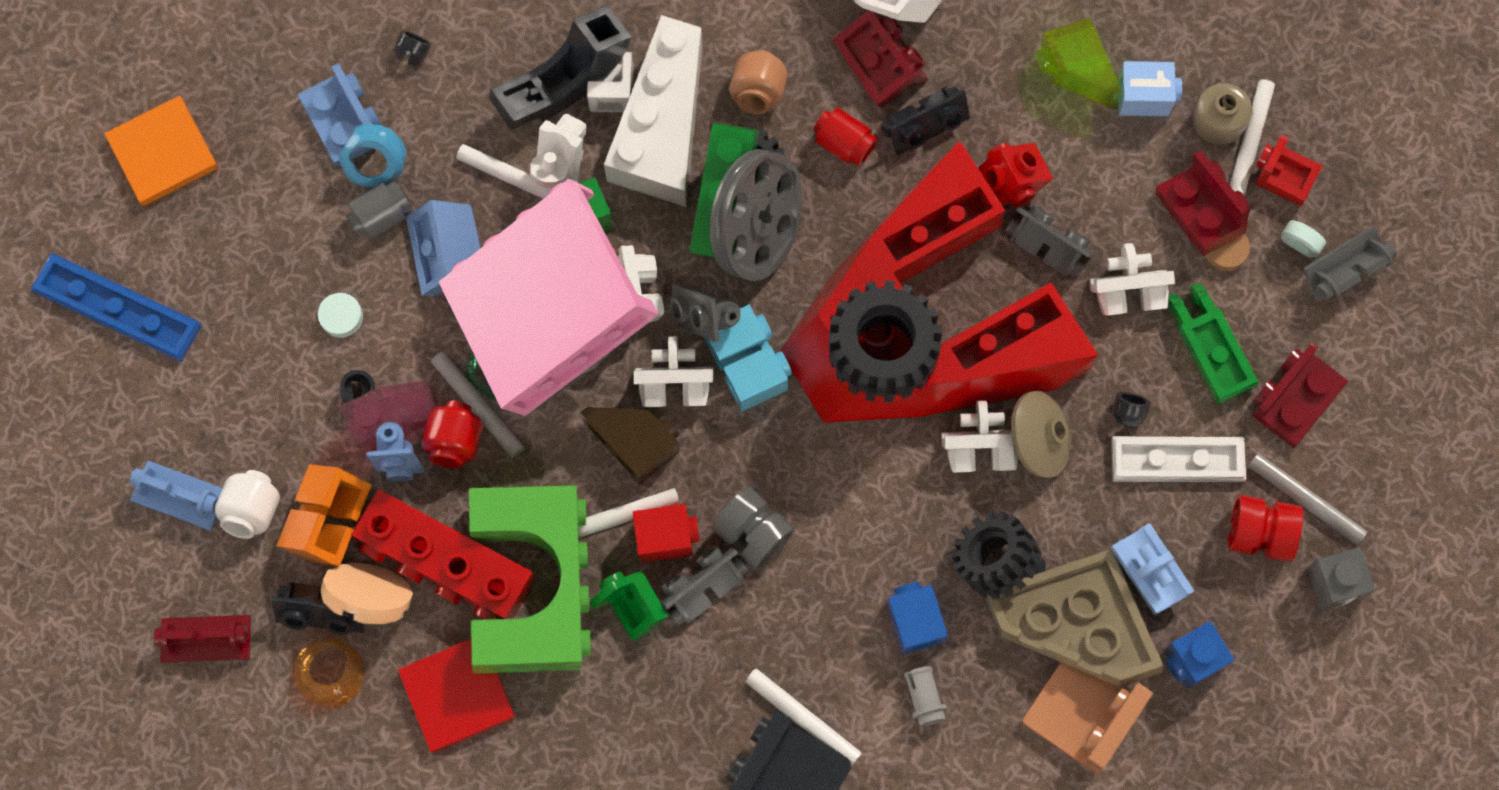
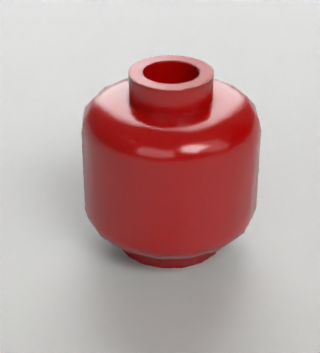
[421,401,484,469]

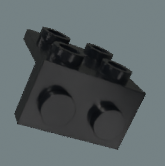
[727,710,851,790]

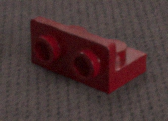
[832,10,928,107]
[1156,150,1250,256]
[1252,343,1349,449]

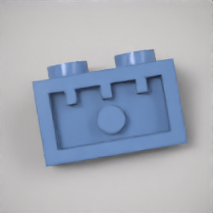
[297,63,382,167]

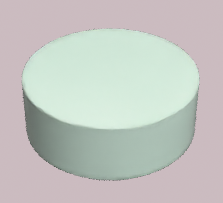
[1281,220,1326,258]
[318,293,363,338]

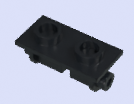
[881,86,970,155]
[271,582,365,635]

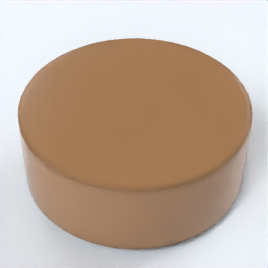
[1205,234,1250,271]

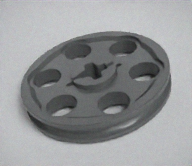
[710,149,802,281]

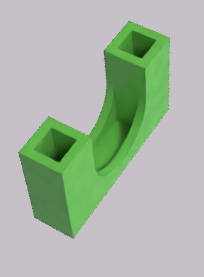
[469,485,591,674]

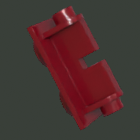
[154,615,251,663]

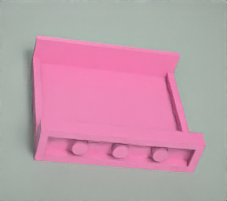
[439,179,659,416]

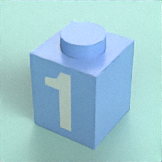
[1118,61,1182,116]

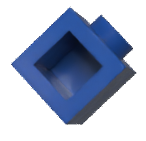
[1164,621,1235,689]

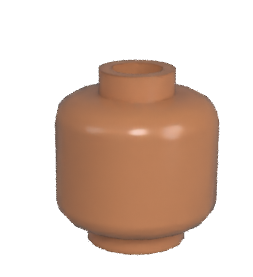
[729,50,788,115]

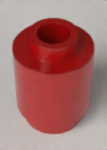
[813,107,878,167]

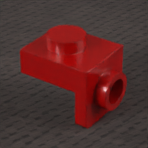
[1255,135,1323,206]

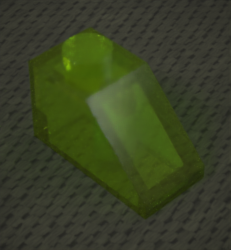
[1036,17,1122,108]

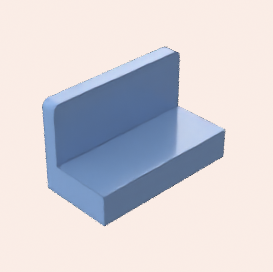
[406,200,481,296]

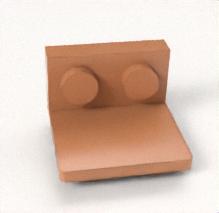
[1022,662,1153,775]

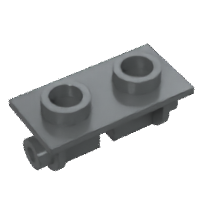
[1005,205,1094,279]
[1304,225,1397,302]
[670,283,741,342]
[658,544,748,626]

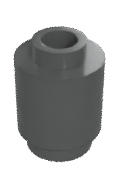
[345,181,412,240]

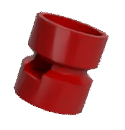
[1227,494,1303,563]

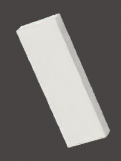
[1111,436,1246,482]

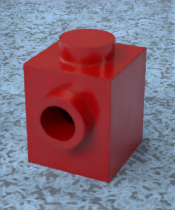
[632,504,700,563]

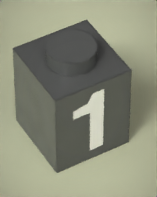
[1307,547,1376,611]

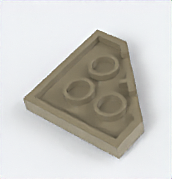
[985,549,1163,687]

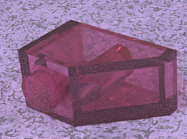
[339,380,439,457]

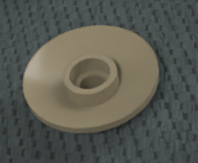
[1011,391,1070,478]

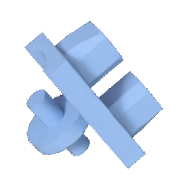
[1111,523,1194,616]

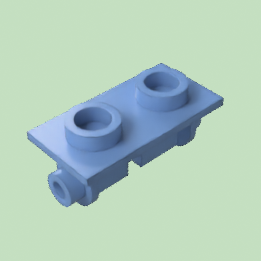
[366,422,424,482]
[130,461,222,531]

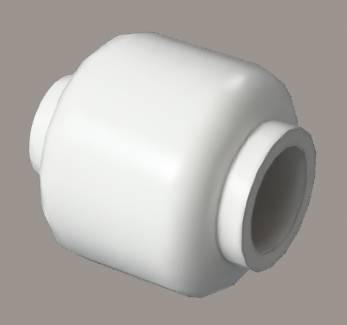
[214,470,280,539]

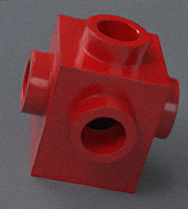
[978,142,1054,207]

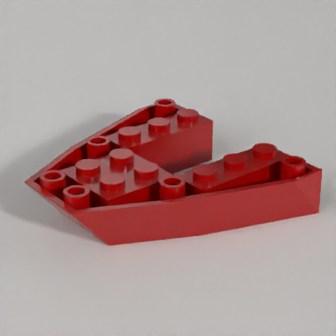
[780,141,1098,423]

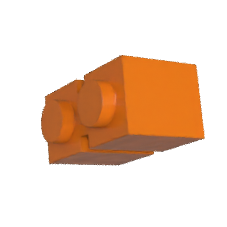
[276,464,372,567]

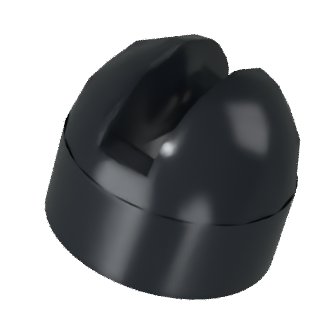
[395,30,432,66]
[339,370,375,407]
[1113,392,1151,428]

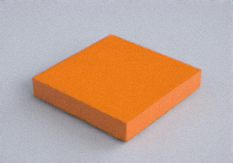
[104,95,219,207]

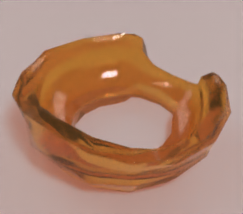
[293,638,364,708]

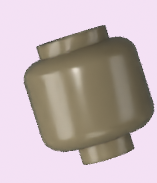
[1192,83,1252,145]

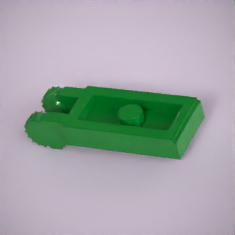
[1168,282,1259,405]

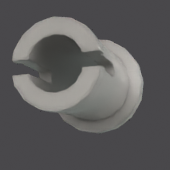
[904,666,948,727]

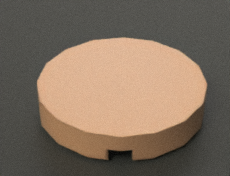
[320,563,413,625]

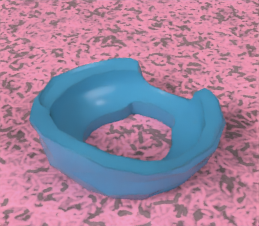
[339,124,407,188]

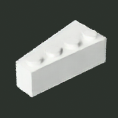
[604,15,702,207]

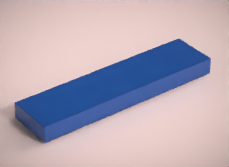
[30,253,203,363]

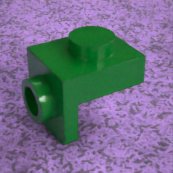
[589,571,668,641]

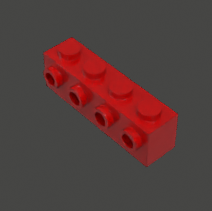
[351,489,536,620]

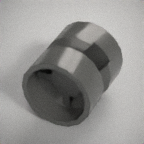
[711,486,795,571]

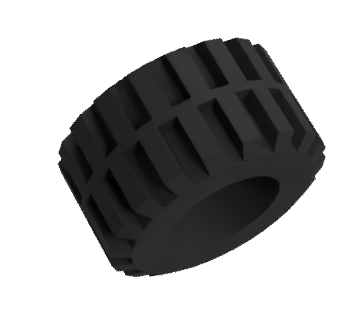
[828,280,942,403]

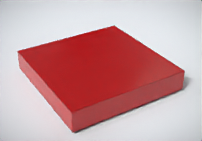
[398,638,516,754]

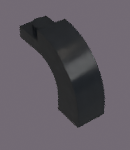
[488,5,632,130]

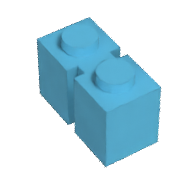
[704,304,792,412]

